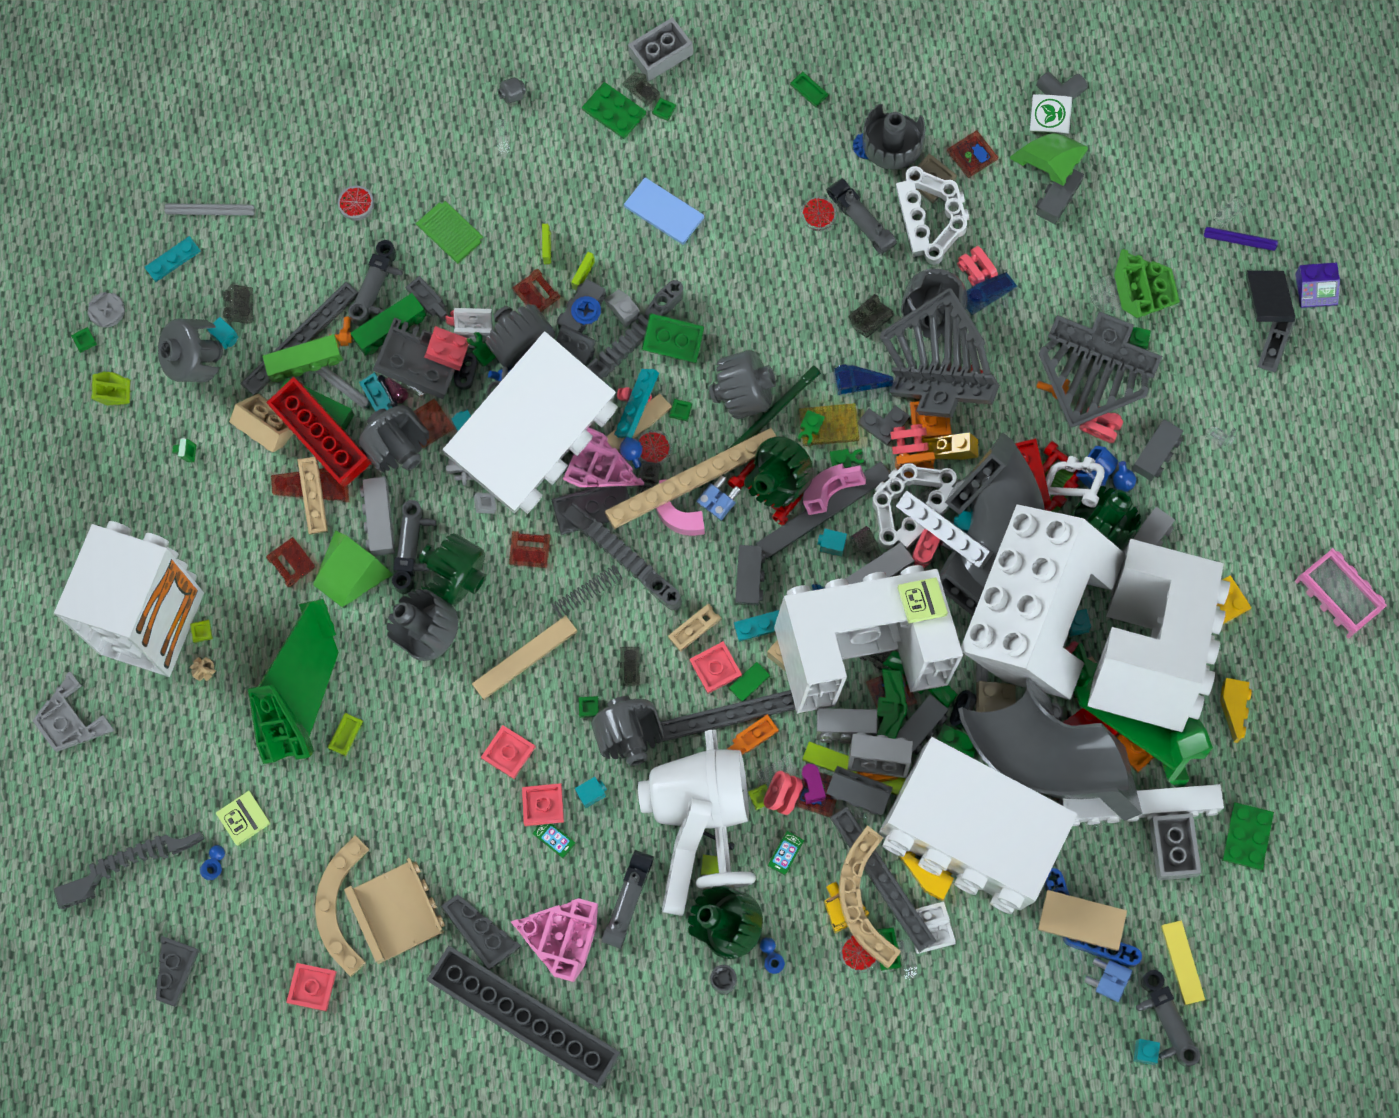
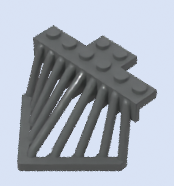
[880,288,1000,418]
[1039,311,1163,427]

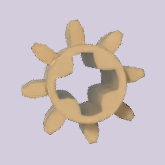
[190,657,216,681]

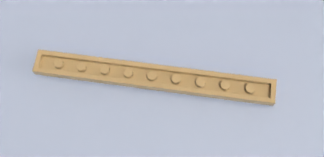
[605,428,776,529]

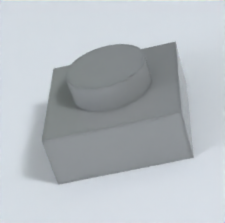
[474,493,497,514]

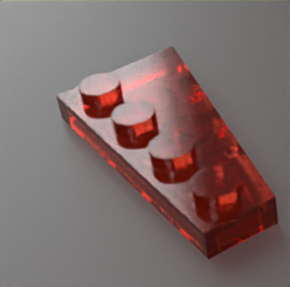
[271,468,350,502]

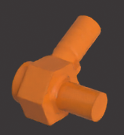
[335,316,353,346]
[1036,379,1070,399]

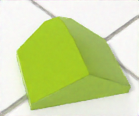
[91,371,130,405]

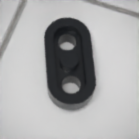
[454,353,478,390]
[950,690,976,729]

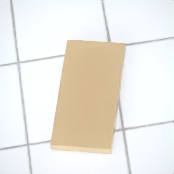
[1038,890,1127,951]

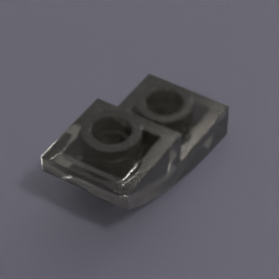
[636,461,661,495]

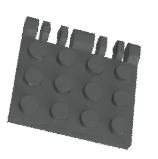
[373,317,455,399]

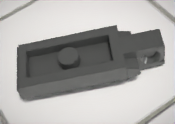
[405,276,447,322]

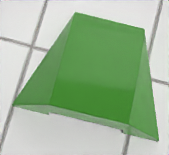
[1010,133,1088,186]
[1114,249,1180,318]
[313,530,393,607]

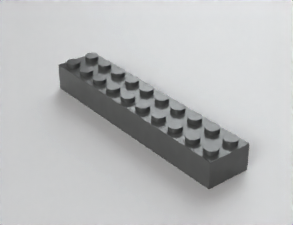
[427,945,622,1090]

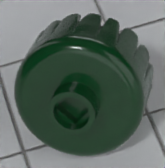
[744,436,813,508]
[1070,486,1142,551]
[419,533,486,605]
[688,885,763,959]

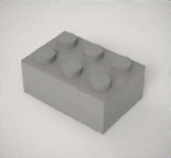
[628,17,693,81]
[816,708,877,744]
[847,733,913,778]
[1149,813,1201,880]

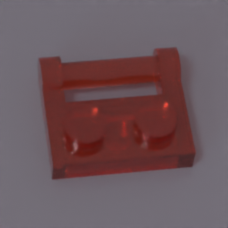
[512,269,561,312]
[509,531,551,568]
[266,537,316,588]

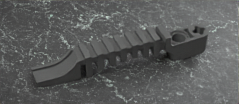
[587,280,683,379]
[562,502,682,610]
[53,831,205,909]

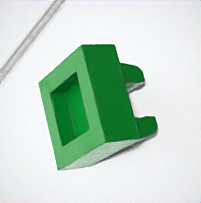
[172,438,197,462]

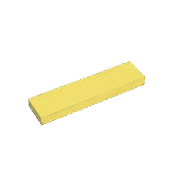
[1161,920,1205,1005]

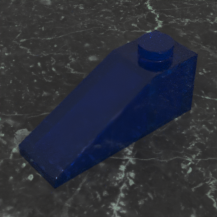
[966,272,1017,315]
[833,364,894,395]

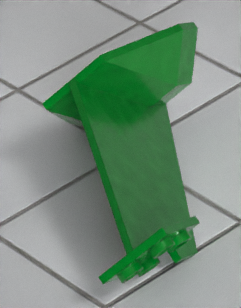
[248,598,339,764]
[1072,643,1213,788]

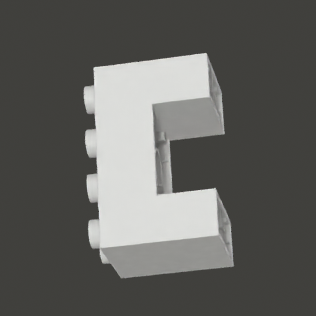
[961,505,1126,700]
[1088,539,1230,732]
[774,565,963,713]

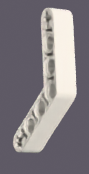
[662,798,712,916]

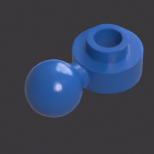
[200,845,225,880]
[760,937,785,974]

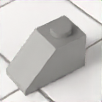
[604,289,640,328]

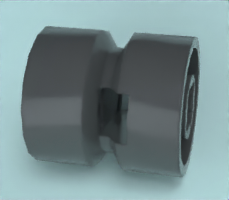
[710,965,737,994]

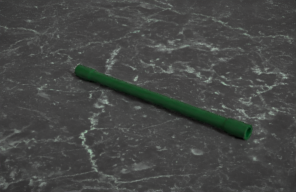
[700,365,821,488]

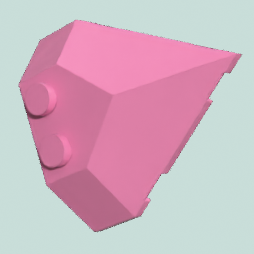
[563,427,644,487]
[511,898,598,982]

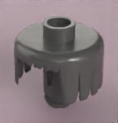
[862,104,926,170]
[901,269,968,338]
[486,304,555,370]
[158,318,223,382]
[709,350,776,419]
[359,405,429,472]
[387,589,458,661]
[591,696,664,766]

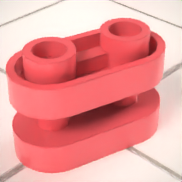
[957,246,998,288]
[1079,406,1123,443]
[890,424,929,455]
[912,528,940,568]
[764,771,803,815]

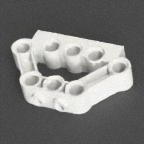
[896,166,969,265]
[872,463,957,550]

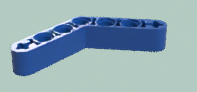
[1044,868,1142,967]

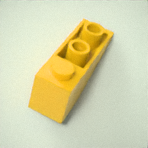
[917,432,978,460]
[1220,678,1252,743]
[899,851,954,901]

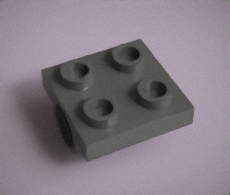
[556,325,597,367]

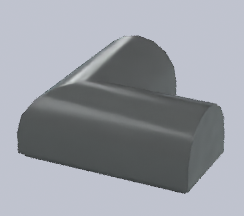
[1036,72,1088,101]

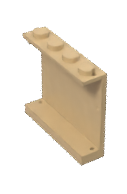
[344,858,445,964]

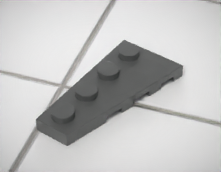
[441,894,521,970]

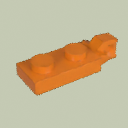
[727,714,779,755]

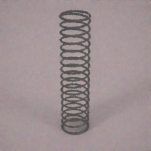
[552,565,622,618]

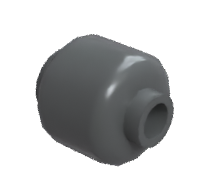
[498,77,526,103]

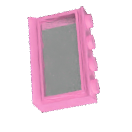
[1295,548,1387,639]

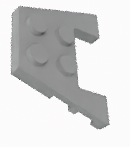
[33,672,114,752]

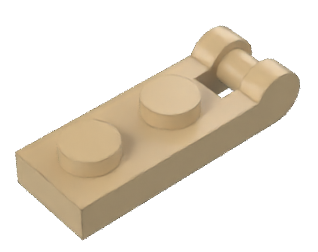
[668,604,722,652]

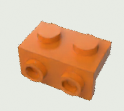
[895,451,935,478]

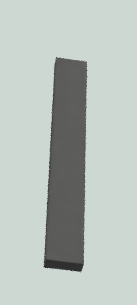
[241,282,358,396]
[756,461,890,560]
[656,690,796,743]
[830,807,936,953]

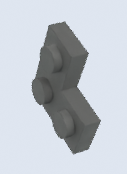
[857,405,910,445]

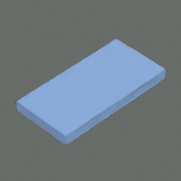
[624,177,704,245]

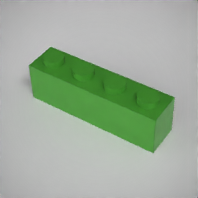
[263,334,344,382]

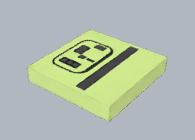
[897,577,948,623]
[216,791,271,846]

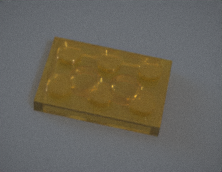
[799,403,859,446]

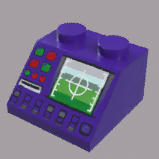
[1295,262,1340,308]

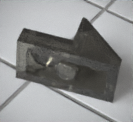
[622,72,660,107]
[851,526,882,565]
[620,647,640,686]

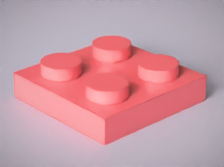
[424,326,469,371]
[689,641,742,694]
[481,725,536,779]
[522,783,564,826]
[286,963,337,1012]

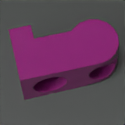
[801,764,826,805]

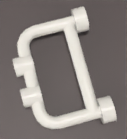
[1046,456,1105,507]

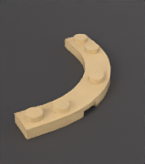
[839,825,901,968]
[315,835,369,977]

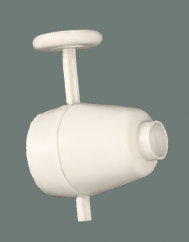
[638,730,756,890]

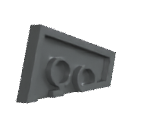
[156,936,200,1007]

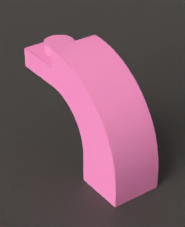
[803,464,866,515]
[656,479,705,536]

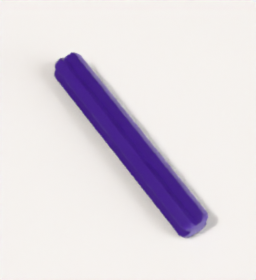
[1204,227,1278,251]

